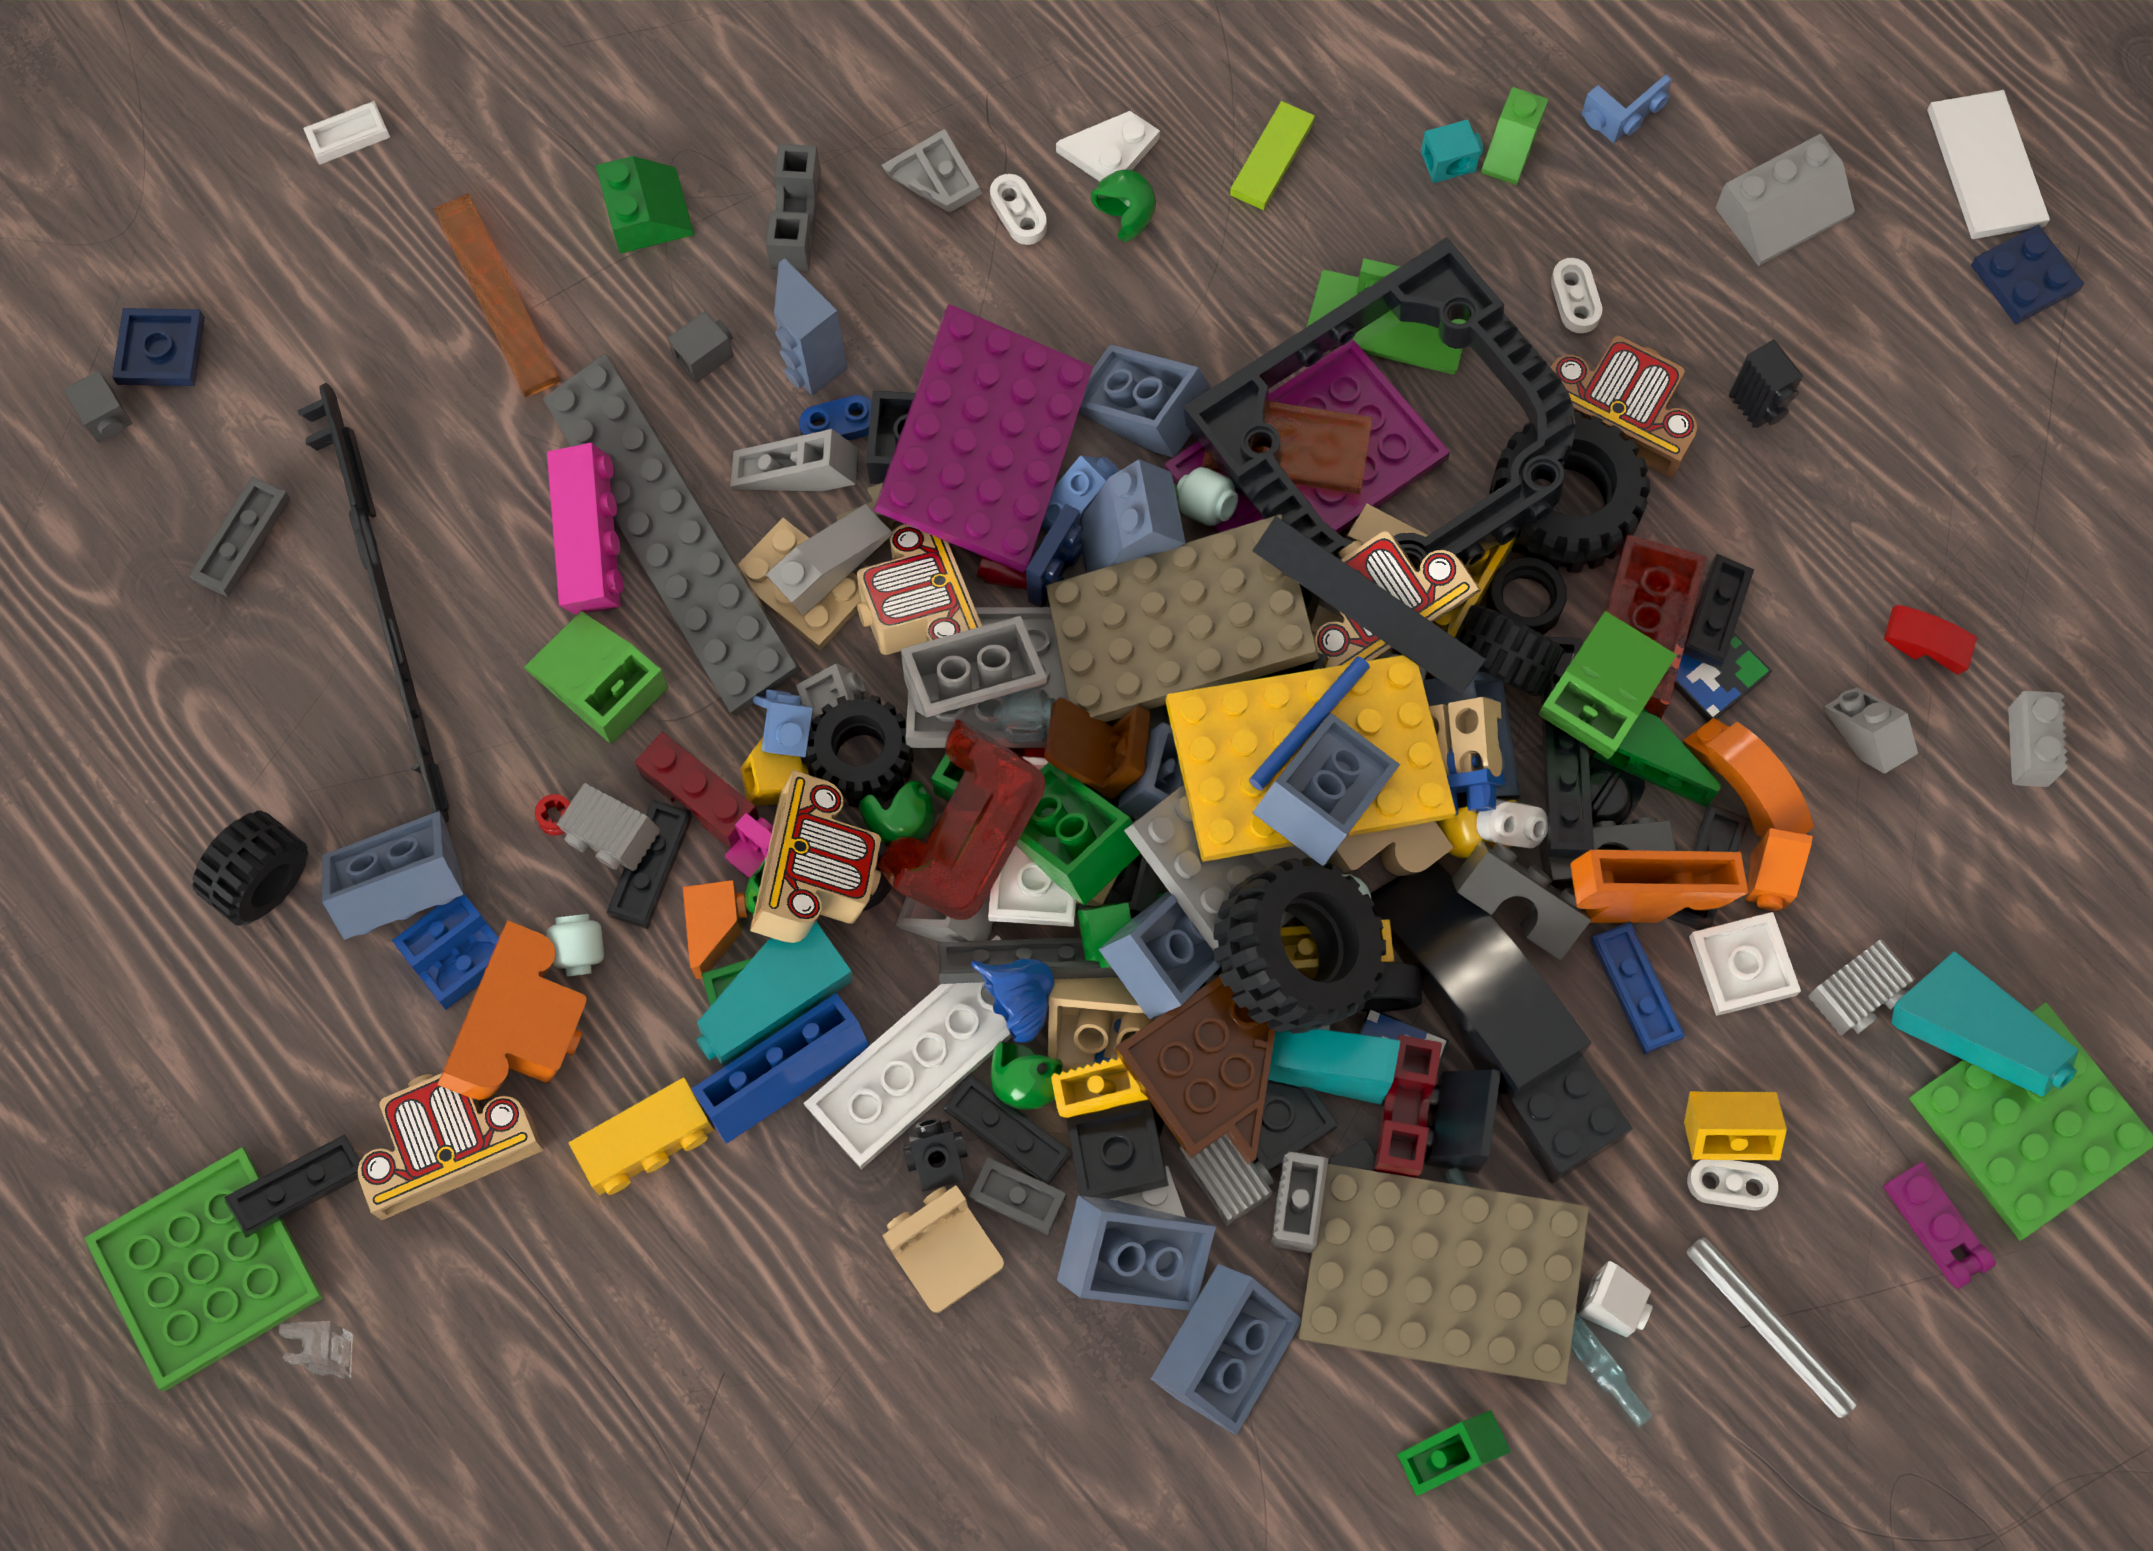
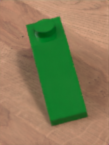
[1592,708,1721,808]

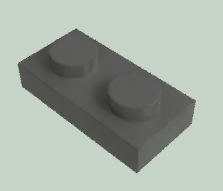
[969,1157,1067,1236]

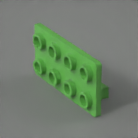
[1307,258,1466,374]

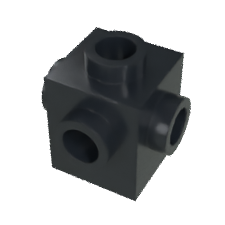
[902,1118,968,1192]

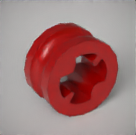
[535,794,570,836]

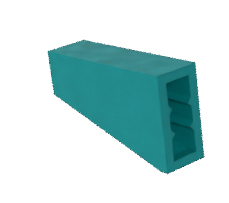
[696,921,852,1067]
[1891,951,2079,1097]
[1268,1029,1400,1105]

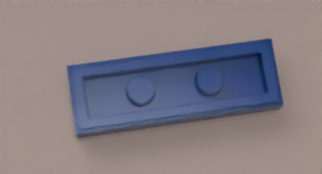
[1590,922,1685,1055]

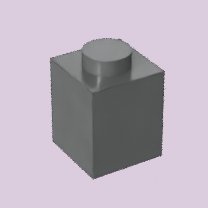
[667,311,733,383]
[63,370,133,443]

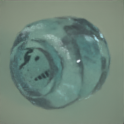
[994,688,1056,744]

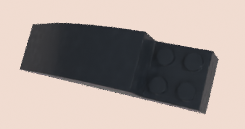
[1371,861,1633,1184]

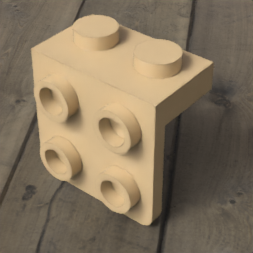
[882,1185,1004,1313]

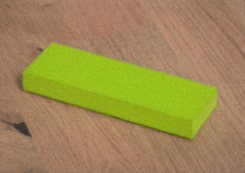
[1230,101,1315,211]

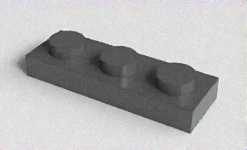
[189,477,290,597]

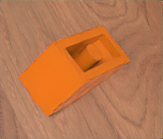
[1745,828,1813,911]
[683,880,748,979]

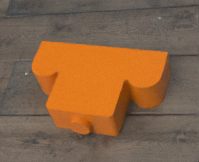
[1570,850,1748,923]
[437,920,587,1100]

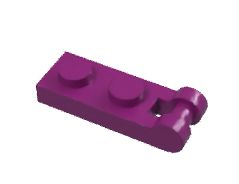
[1883,1161,1996,1289]

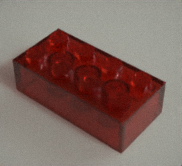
[1603,535,1707,720]

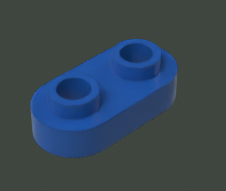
[799,395,872,441]

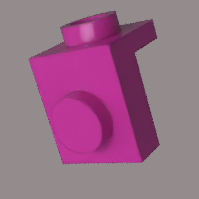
[725,813,773,879]

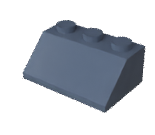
[774,258,848,396]
[322,811,463,940]
[1151,1264,1302,1435]

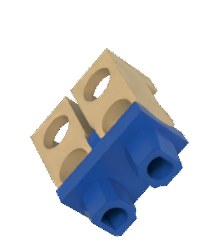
[1429,697,1505,816]

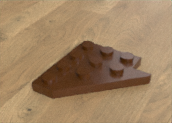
[1114,976,1275,1165]

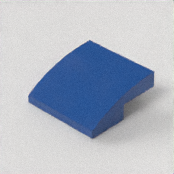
[392,893,499,1010]

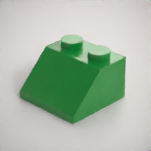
[595,156,694,254]

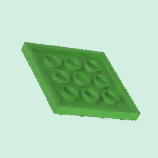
[1909,1002,2153,1241]
[84,1147,324,1392]

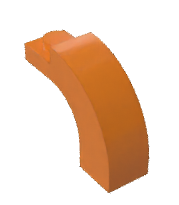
[1682,718,1814,838]

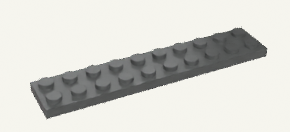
[543,353,802,716]

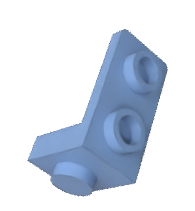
[1581,74,1672,143]
[1042,455,1120,532]
[753,689,813,757]

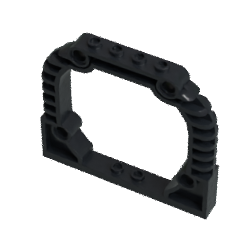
[1183,237,1575,572]

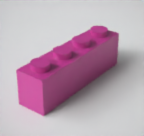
[547,443,623,615]

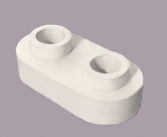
[990,174,1047,245]
[1551,258,1603,333]
[1477,799,1548,848]
[1687,1160,1778,1210]

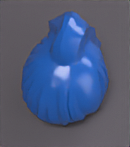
[971,958,1054,1043]

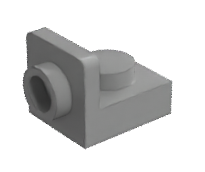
[796,664,866,722]

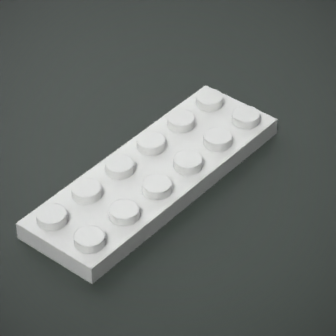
[804,935,1050,1170]

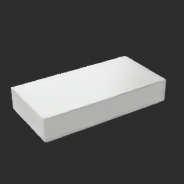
[303,101,390,165]

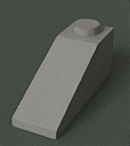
[730,429,858,491]
[766,504,893,616]

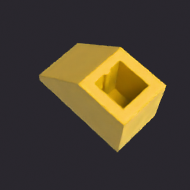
[740,737,809,806]

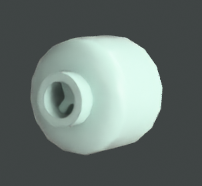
[1176,467,1238,526]
[546,914,604,977]

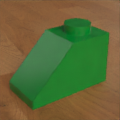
[1397,1410,1511,1496]

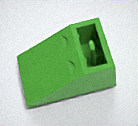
[524,611,669,745]
[1538,611,1677,759]

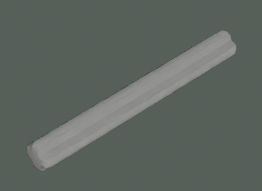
[1687,1237,1858,1418]

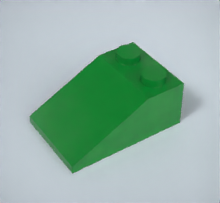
[989,762,1140,906]

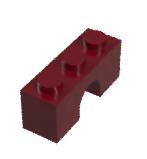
[634,731,760,849]
[1373,1035,1442,1178]

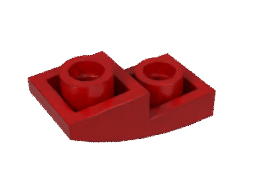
[1883,605,1977,675]

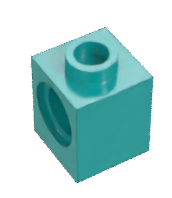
[1420,119,1483,183]

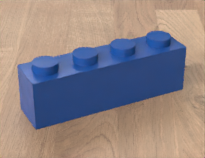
[691,993,869,1144]

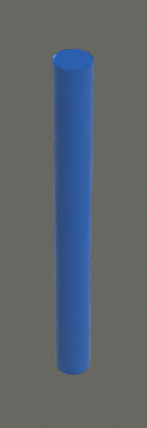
[1249,656,1370,791]

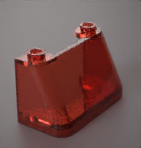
[877,718,1045,920]

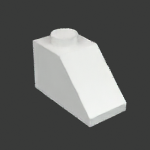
[1577,1261,1652,1338]

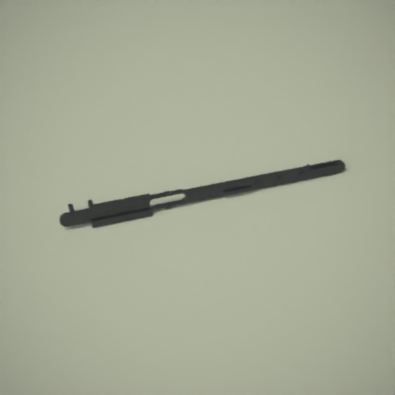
[297,383,449,823]

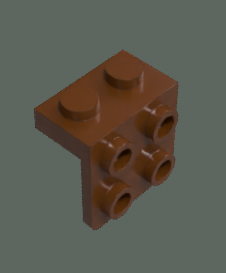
[1044,697,1151,799]

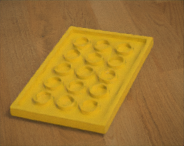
[1165,655,1456,862]

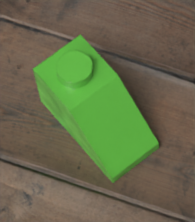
[1481,87,1548,185]

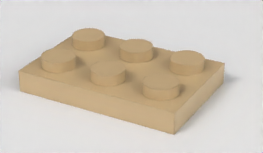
[738,518,861,651]

